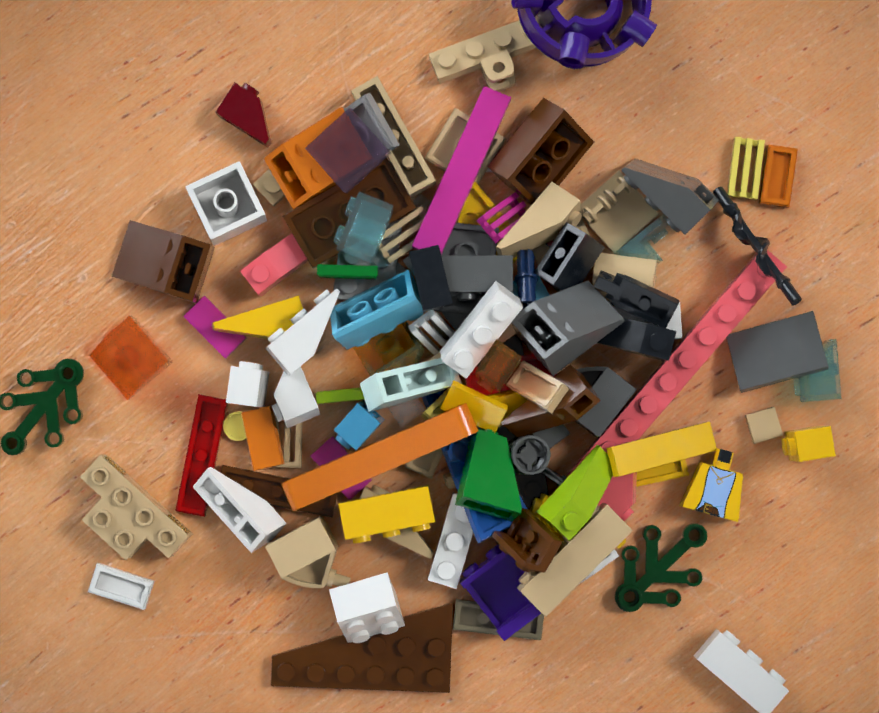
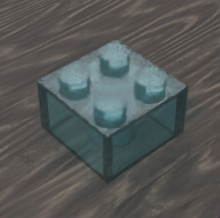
[333,192,394,266]

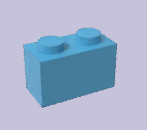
[334,400,385,450]

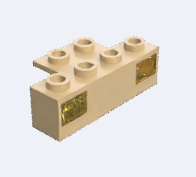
[80,454,193,560]

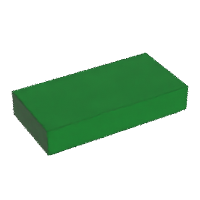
[317,264,378,280]

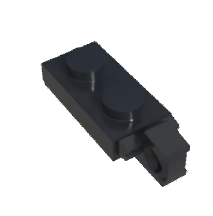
[594,270,679,328]

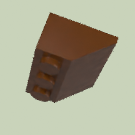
[487,98,594,205]

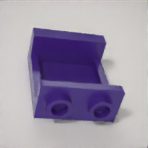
[460,544,541,641]

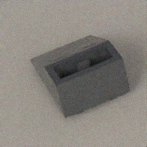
[621,159,719,235]
[511,280,625,376]

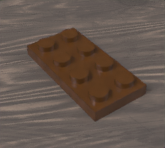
[282,156,416,269]

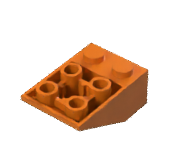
[263,107,373,210]

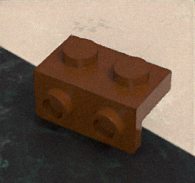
[492,508,562,573]

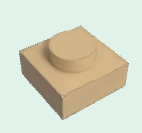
[253,169,285,206]

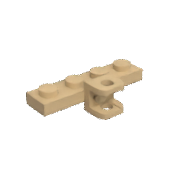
[429,15,542,92]

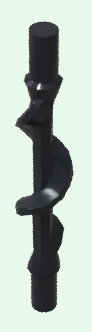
[713,187,802,306]

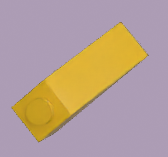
[212,295,303,339]

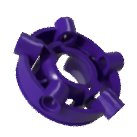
[511,0,657,69]

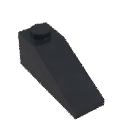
[597,318,677,362]

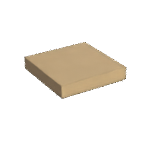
[424,108,506,184]

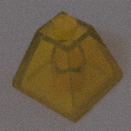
[353,321,425,376]

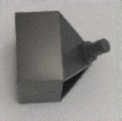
[575,366,637,437]

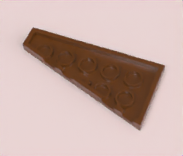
[271,602,453,693]

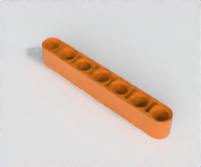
[281,403,479,511]

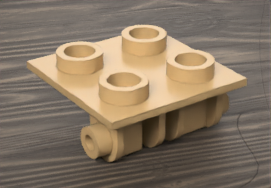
[581,170,658,253]

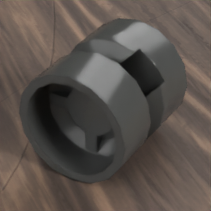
[508,435,551,475]

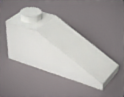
[193,467,287,553]

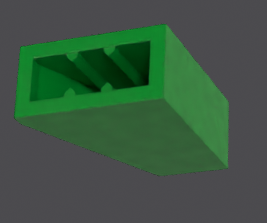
[455,429,522,521]

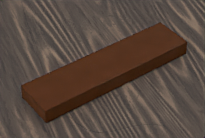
[220,465,338,518]

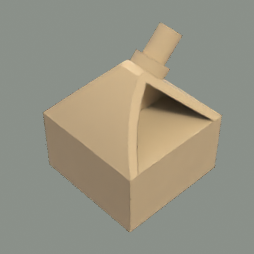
[265,515,351,589]

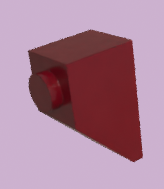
[215,82,271,148]

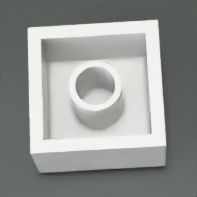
[185,161,267,246]
[329,572,405,643]

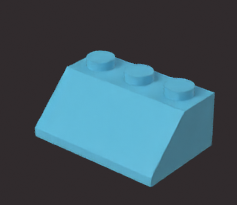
[330,269,423,350]

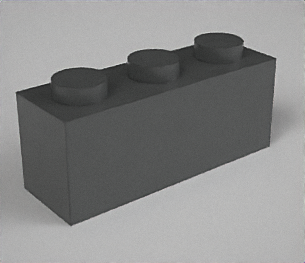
[441,255,513,301]

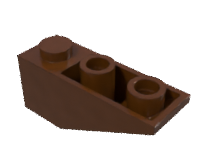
[501,364,601,437]

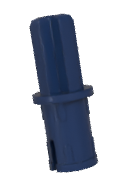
[514,249,538,309]

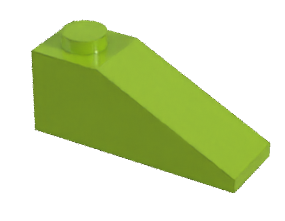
[536,445,613,541]

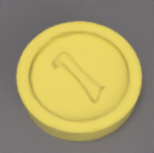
[223,411,247,441]

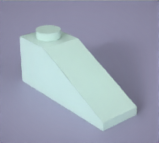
[360,358,462,412]

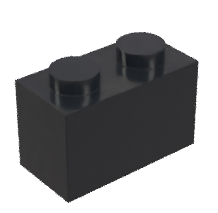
[534,222,605,291]

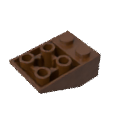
[112,220,215,303]

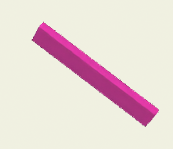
[412,86,511,255]

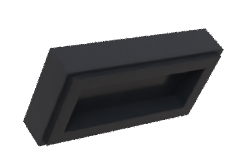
[409,245,453,312]

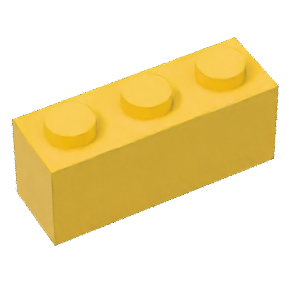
[338,485,435,544]

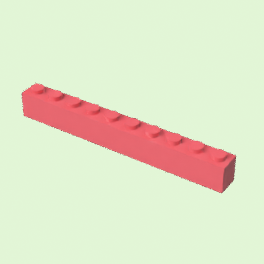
[566,250,787,476]

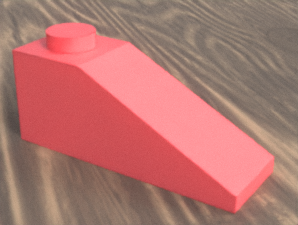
[240,234,308,297]

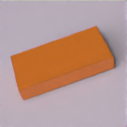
[759,144,798,208]
[241,406,285,471]

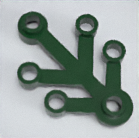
[0,359,84,455]
[615,523,707,612]

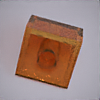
[89,315,173,400]

